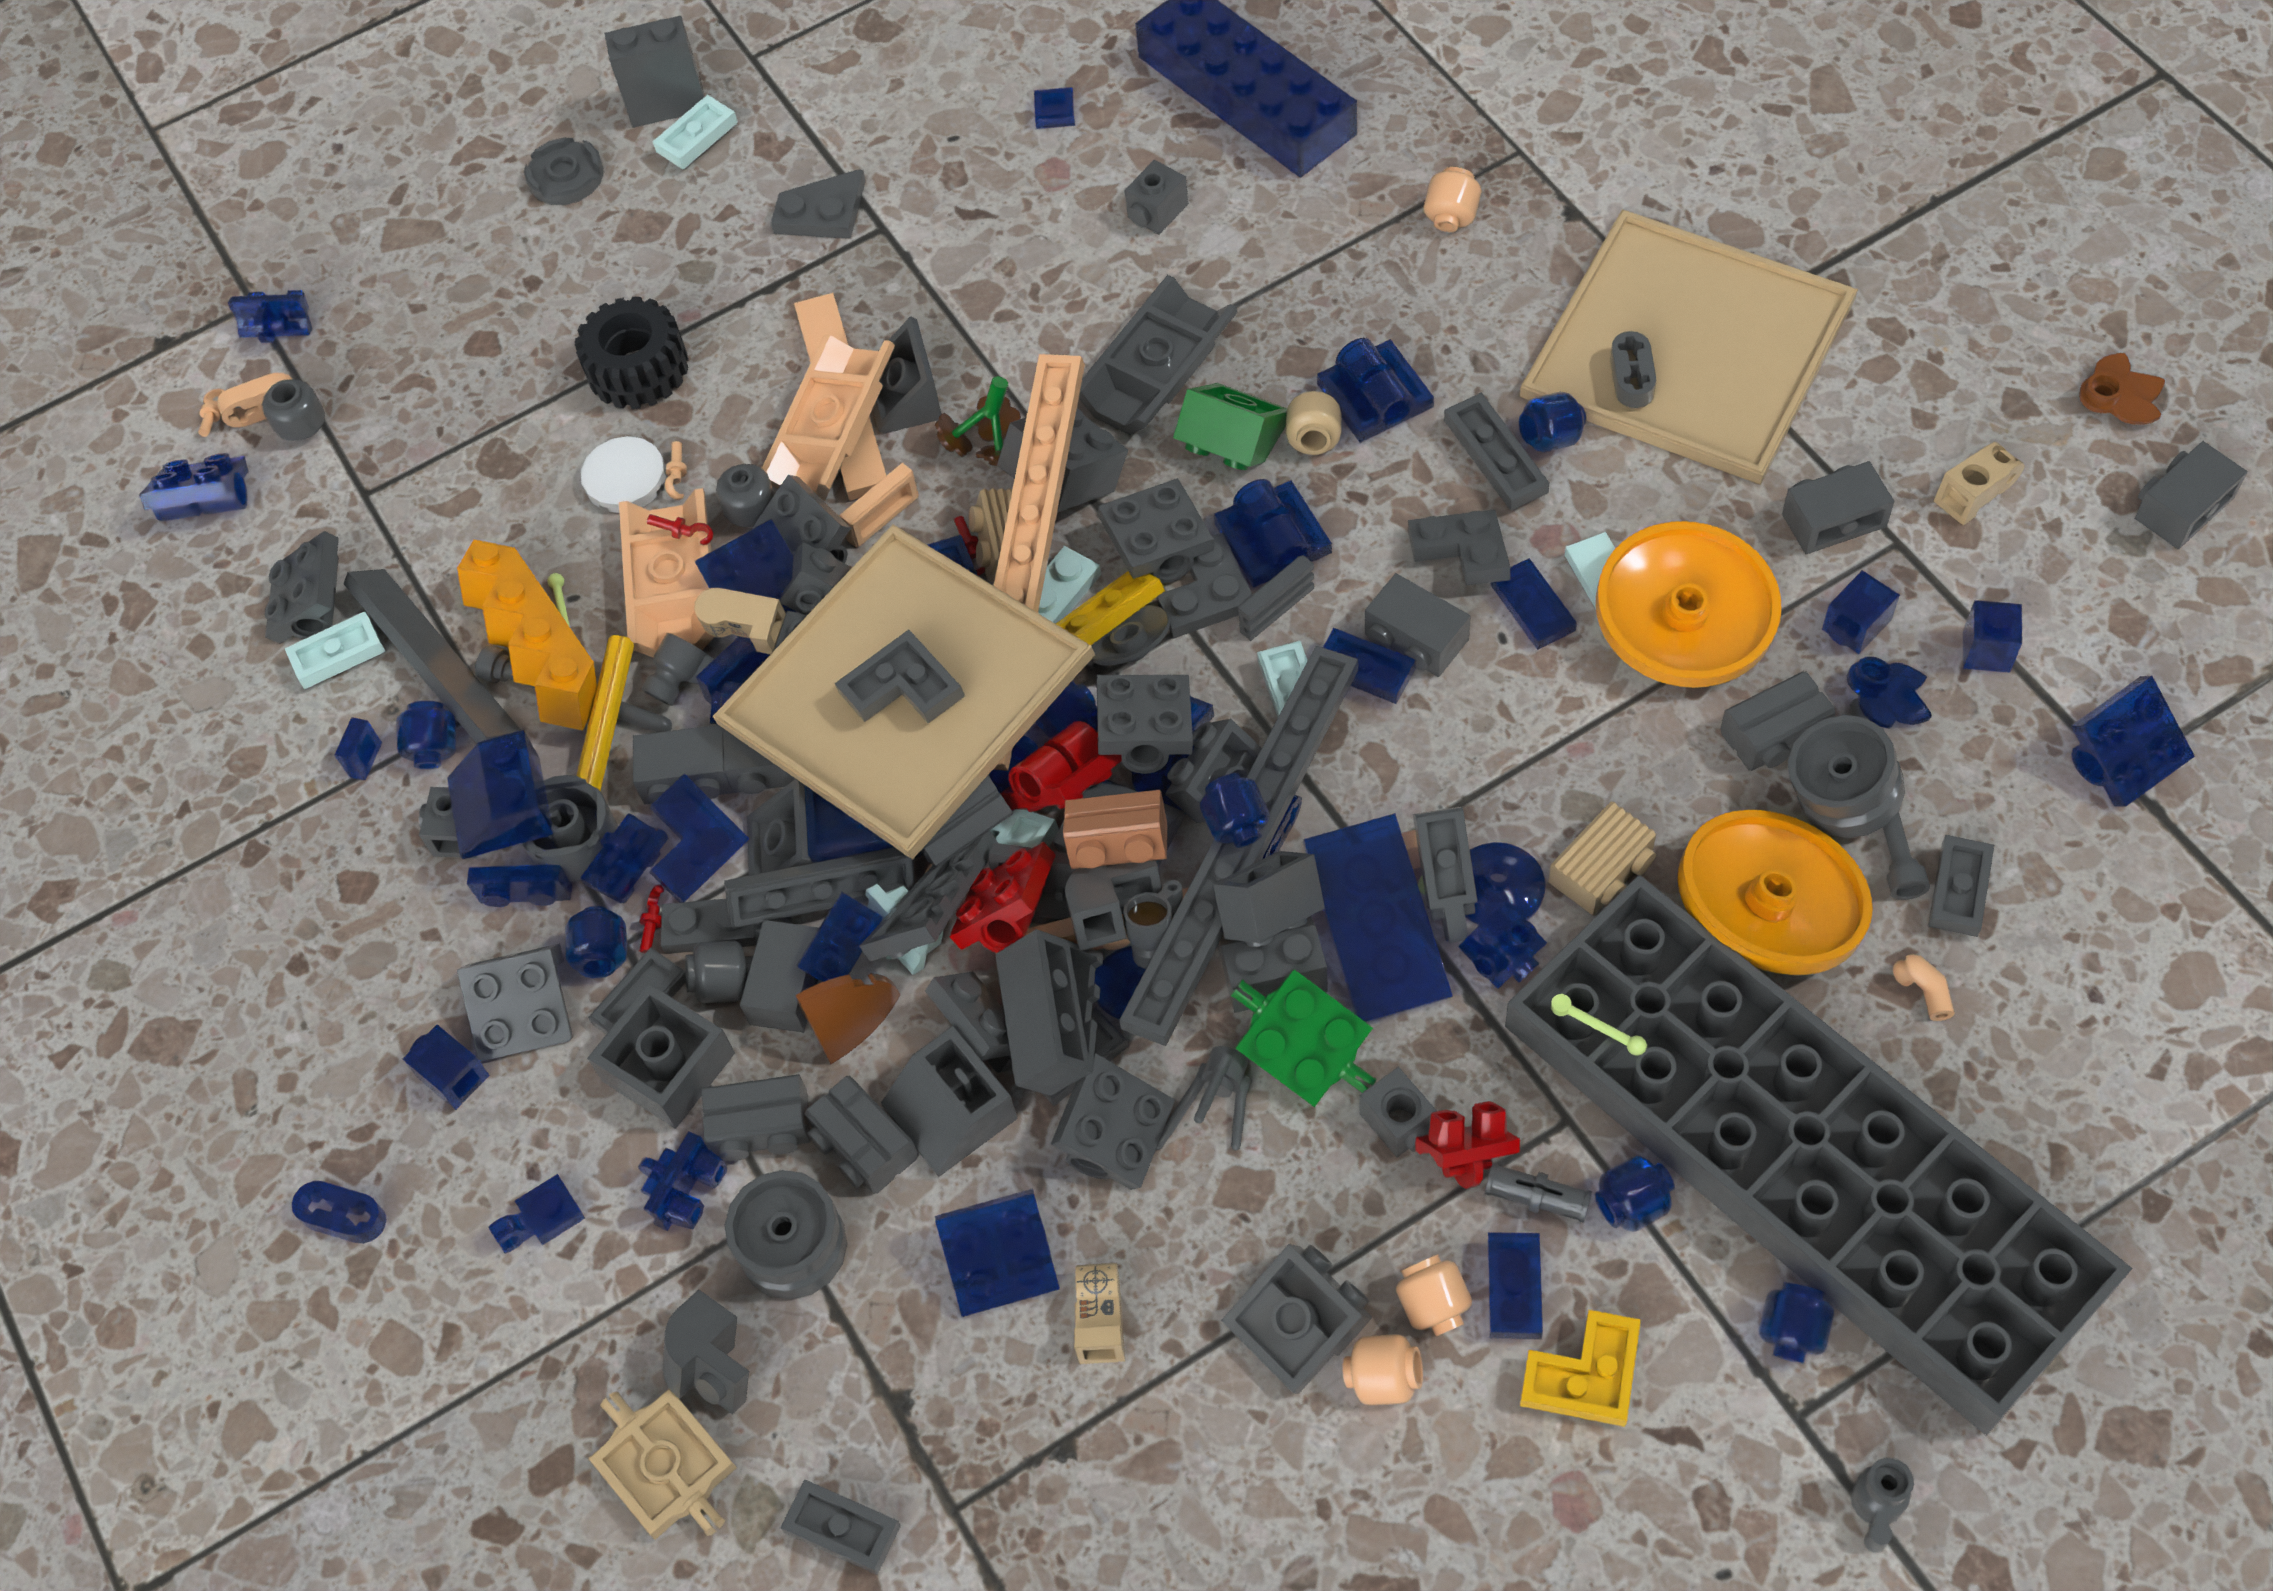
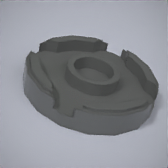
[524,137,604,205]

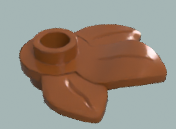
[2079,353,2165,425]

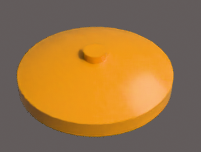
[1595,521,1782,688]
[1678,810,1873,975]

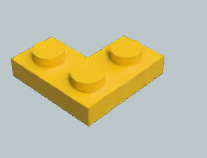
[1520,1310,1641,1427]

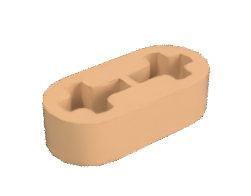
[217,372,292,428]

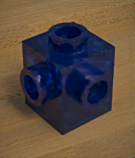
[1458,901,1547,989]

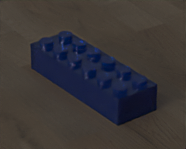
[1135,0,1357,178]

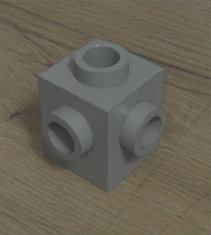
[419,784,491,858]

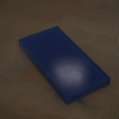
[1303,813,1453,1023]

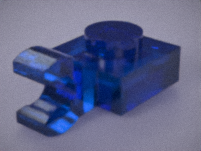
[488,1174,585,1254]

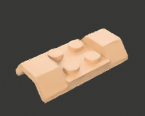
[762,335,895,501]
[619,488,714,658]

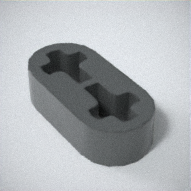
[1610,331,1656,408]

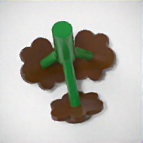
[935,376,1021,466]

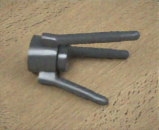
[1156,1046,1252,1150]

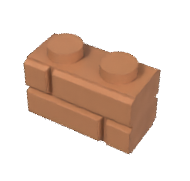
[1063,790,1167,869]

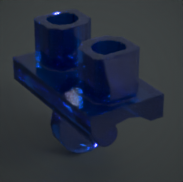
[228,290,313,343]
[580,813,669,903]
[797,891,884,982]
[638,1131,728,1231]

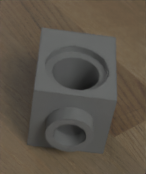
[1359,1066,1437,1157]

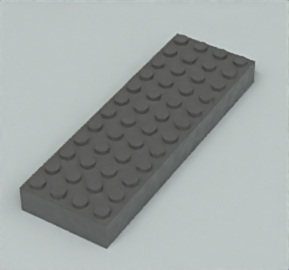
[1505,875,2133,1436]

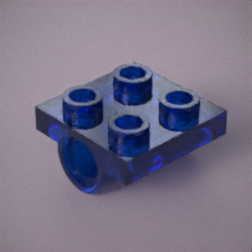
[1317,338,1434,442]
[139,453,249,522]
[1214,479,1332,588]
[694,519,797,638]
[2071,676,2195,807]
[935,1189,1060,1317]

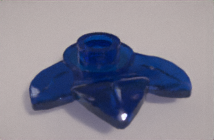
[1847,657,1932,729]

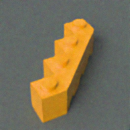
[457,539,597,731]

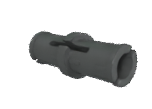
[1485,1163,1592,1223]

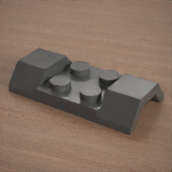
[1079,275,1237,435]

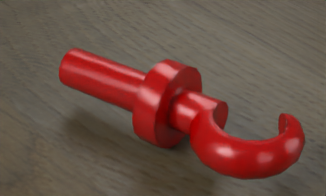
[647,514,714,545]
[954,516,985,576]
[639,885,664,954]

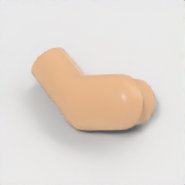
[1893,954,1955,1021]

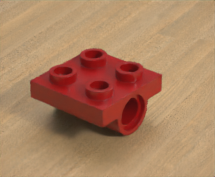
[1000,721,1122,812]
[949,842,1056,953]

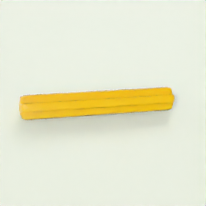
[576,635,634,791]

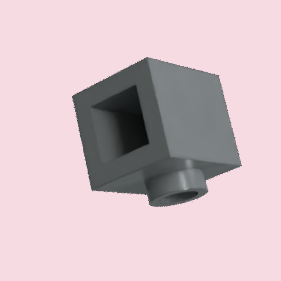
[1125,160,1188,235]

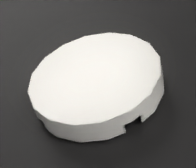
[581,436,667,513]

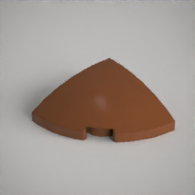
[795,973,900,1064]

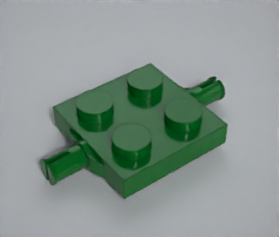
[1230,968,1377,1107]

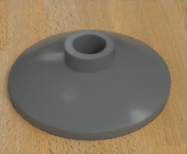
[1091,605,1170,665]

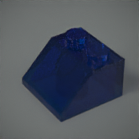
[447,730,554,859]

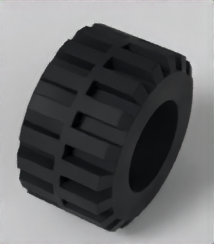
[575,296,689,409]

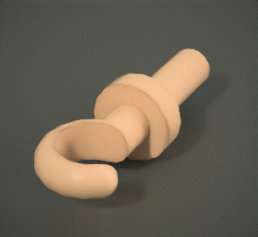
[198,388,225,437]
[664,441,687,500]

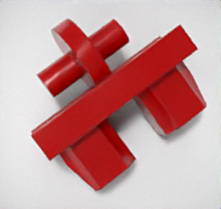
[1415,1101,1520,1189]

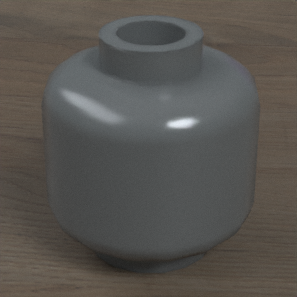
[262,379,325,441]
[716,464,775,527]
[685,940,753,1003]

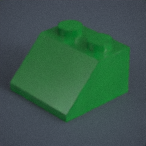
[1173,383,1287,470]

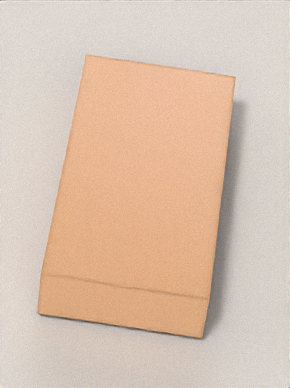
[839,463,919,548]

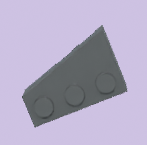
[995,929,1103,1096]

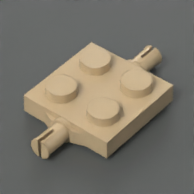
[588,1389,737,1540]

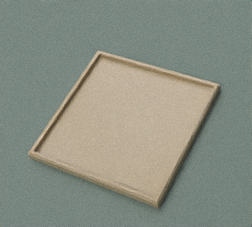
[1520,209,1858,485]
[712,524,1095,860]

